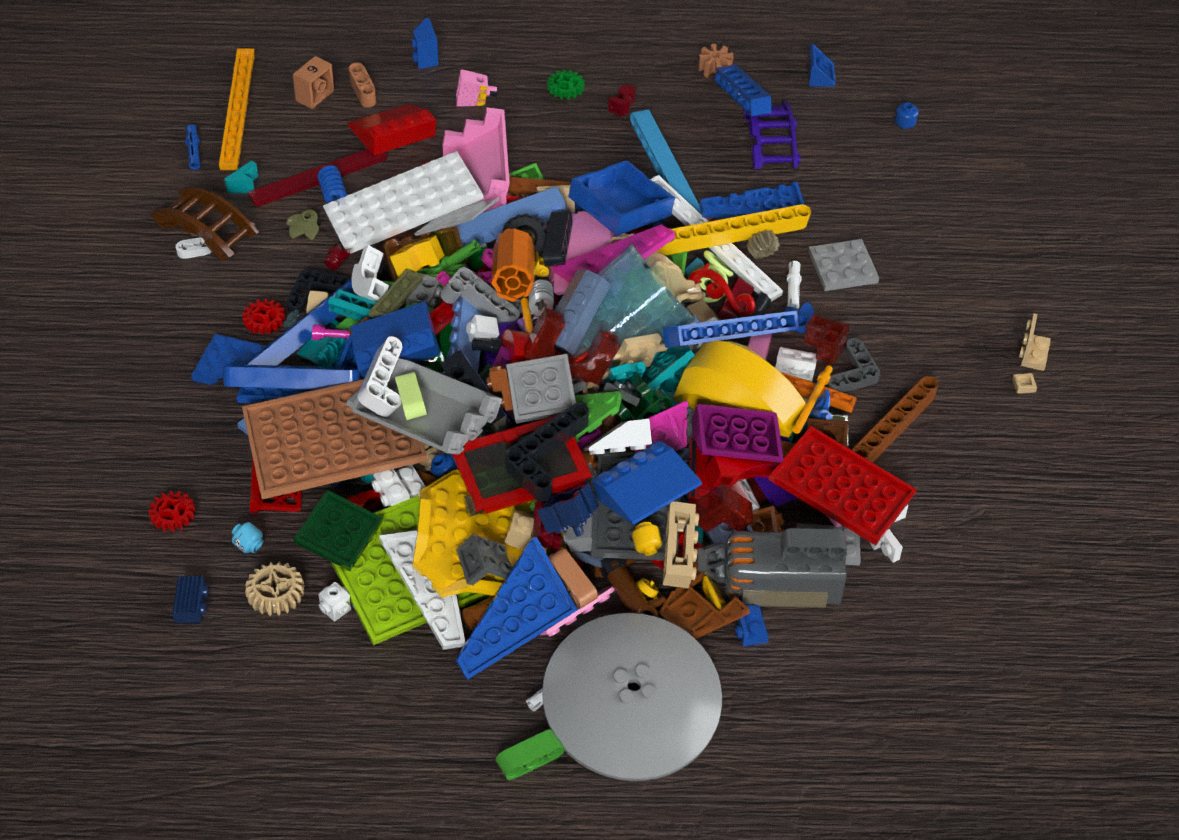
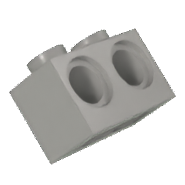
[406,273,443,310]

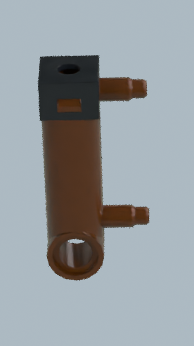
[599,558,666,617]

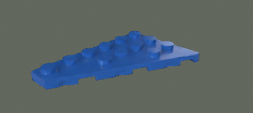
[455,537,578,679]

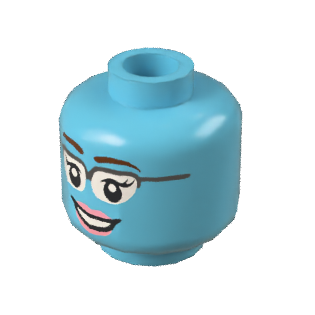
[232,522,264,554]

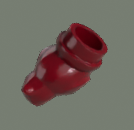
[324,243,350,270]

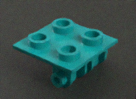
[297,337,345,367]

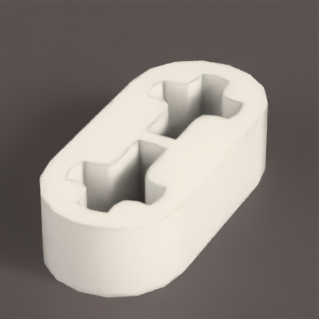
[176,237,212,259]

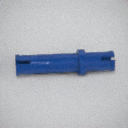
[185,124,200,170]

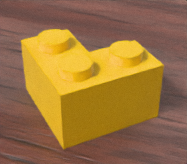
[390,235,445,277]

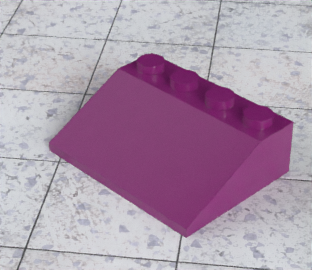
[691,404,783,463]

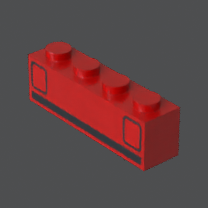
[689,437,718,513]

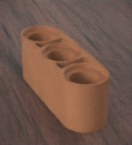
[349,63,376,107]
[548,548,598,610]

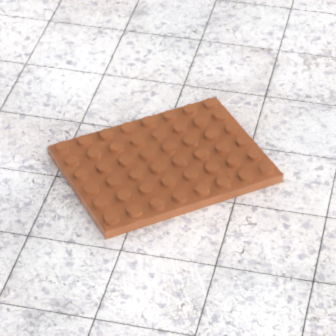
[242,379,428,499]

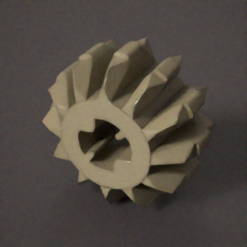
[747,230,779,259]

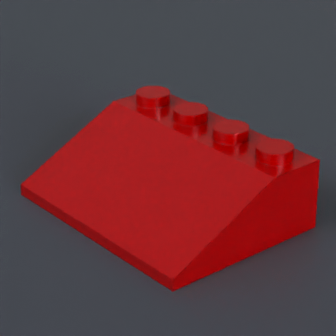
[347,104,436,155]

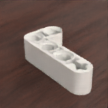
[357,337,402,417]

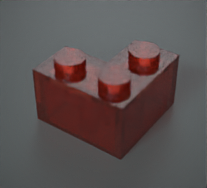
[804,314,850,364]
[692,483,753,532]

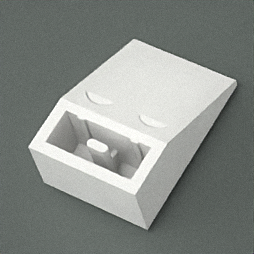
[583,419,652,455]

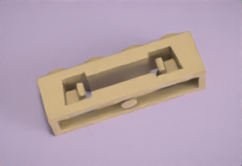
[663,501,699,588]

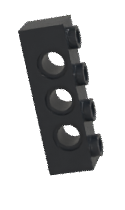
[440,350,506,430]

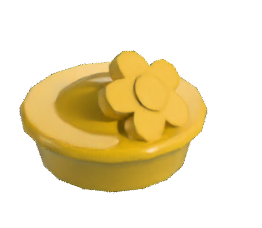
[636,578,659,599]

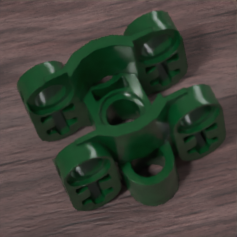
[617,373,673,424]

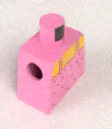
[456,70,497,106]

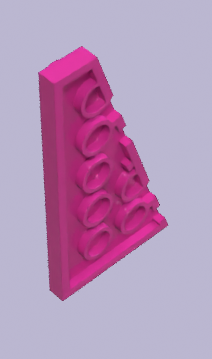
[552,225,675,284]

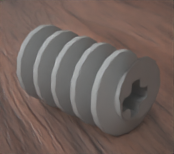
[529,280,554,316]

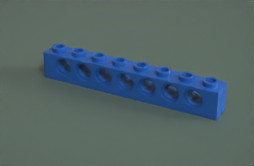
[663,310,799,348]

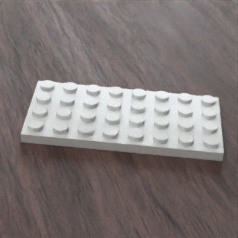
[323,151,484,254]

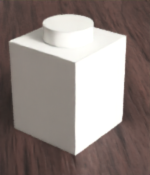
[466,315,499,342]

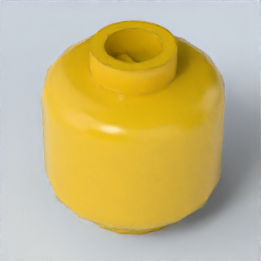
[632,522,663,556]

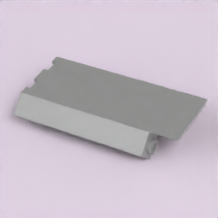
[346,358,502,455]

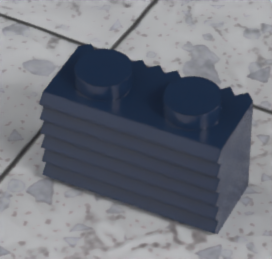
[172,576,209,623]

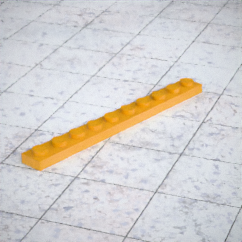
[219,49,255,170]

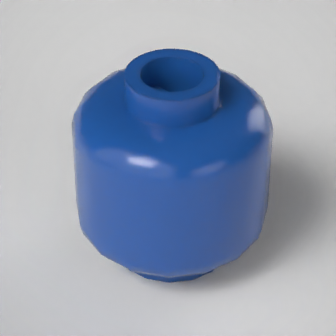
[895,103,919,129]
[430,453,458,479]

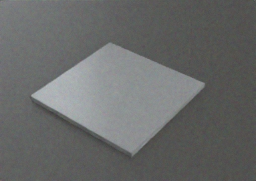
[415,197,499,236]

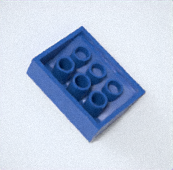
[351,301,441,379]
[592,441,702,525]

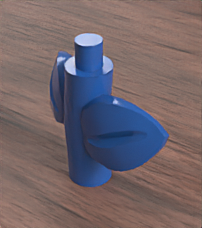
[795,389,833,434]

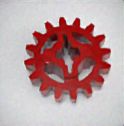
[242,299,285,335]
[148,490,196,532]

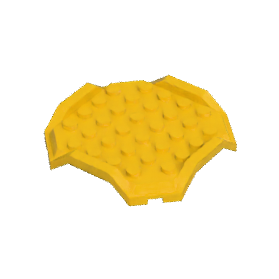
[412,464,567,598]

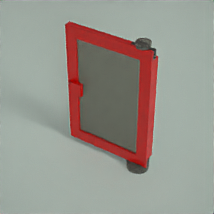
[452,415,595,517]

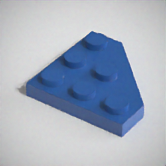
[191,334,266,385]

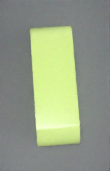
[395,372,427,420]

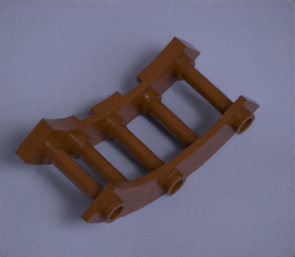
[150,187,259,261]

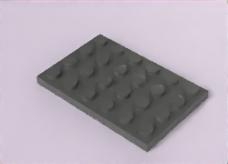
[591,451,682,561]

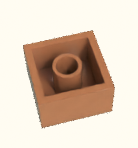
[293,56,334,109]

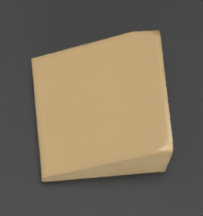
[306,291,329,313]

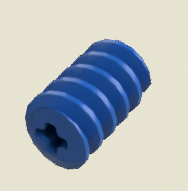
[318,165,347,203]

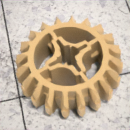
[245,561,304,617]

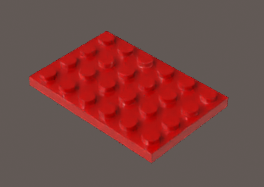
[768,426,917,545]

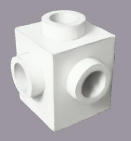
[319,582,351,622]

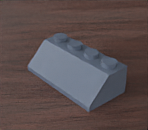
[539,269,611,355]

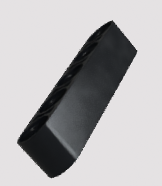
[543,210,573,267]

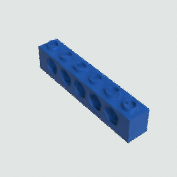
[715,64,772,116]

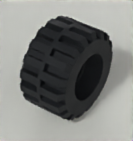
[501,214,547,257]

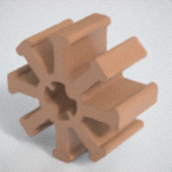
[698,44,733,78]

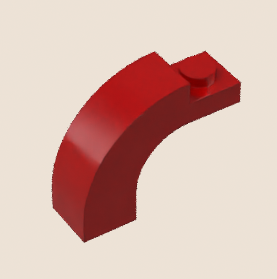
[501,330,534,364]

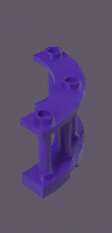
[744,101,800,169]

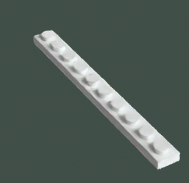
[650,175,783,302]

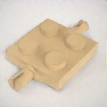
[606,333,668,368]

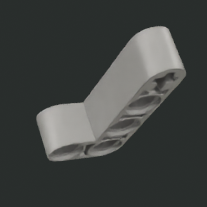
[440,267,520,324]

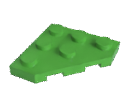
[560,391,622,447]

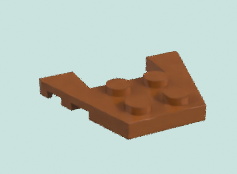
[659,562,750,639]

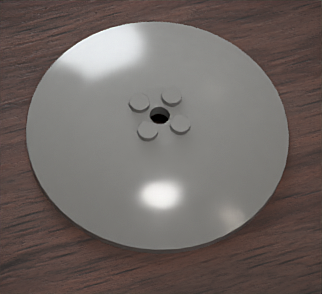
[542,613,722,781]

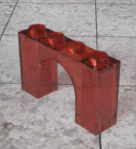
[524,308,620,385]

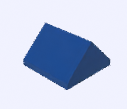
[808,44,836,87]

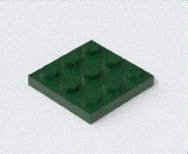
[294,490,383,571]

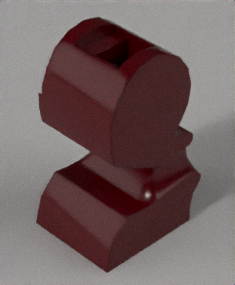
[608,84,636,117]

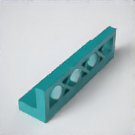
[328,289,399,321]

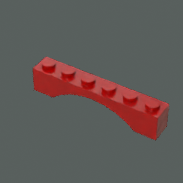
[706,456,779,488]

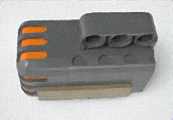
[725,528,847,608]

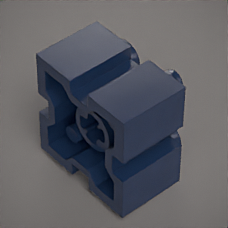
[537,483,599,537]

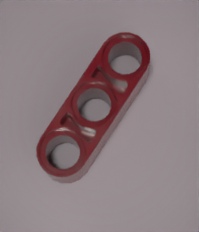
[715,277,754,320]

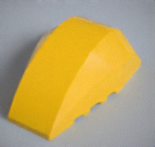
[673,341,806,438]

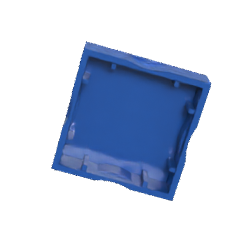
[568,160,675,236]

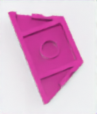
[629,401,688,452]

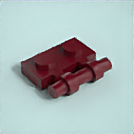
[533,501,563,553]

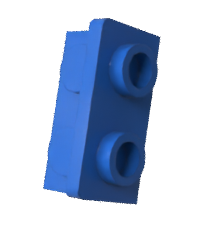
[735,604,769,647]

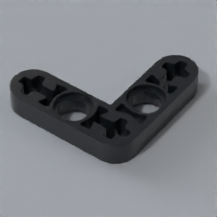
[287,269,351,314]

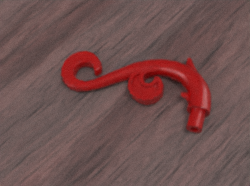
[687,263,755,317]

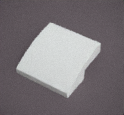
[775,347,818,382]

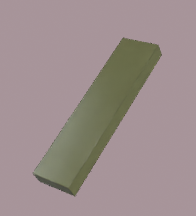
[369,269,423,318]

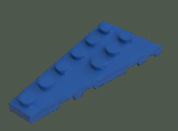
[699,182,805,219]

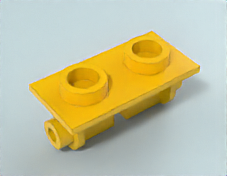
[534,251,549,277]

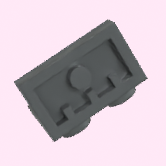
[456,534,513,585]

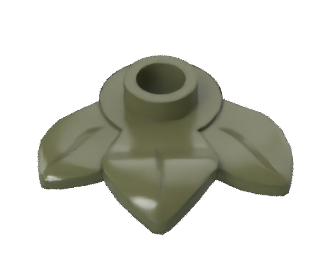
[286,210,319,240]

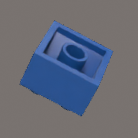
[411,18,438,69]

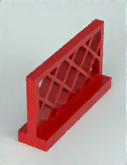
[249,456,301,513]

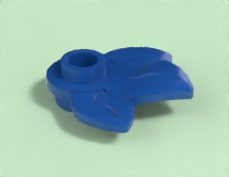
[785,302,814,333]

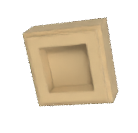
[1012,373,1037,394]

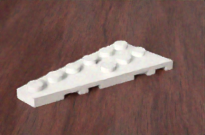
[379,530,465,650]

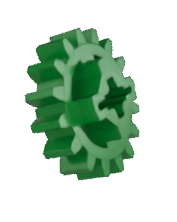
[547,69,585,100]

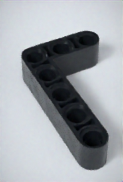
[505,403,589,502]

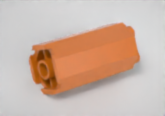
[491,228,535,302]

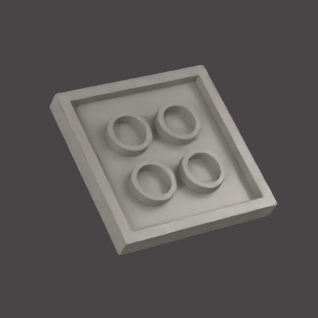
[808,239,879,291]
[506,354,576,424]

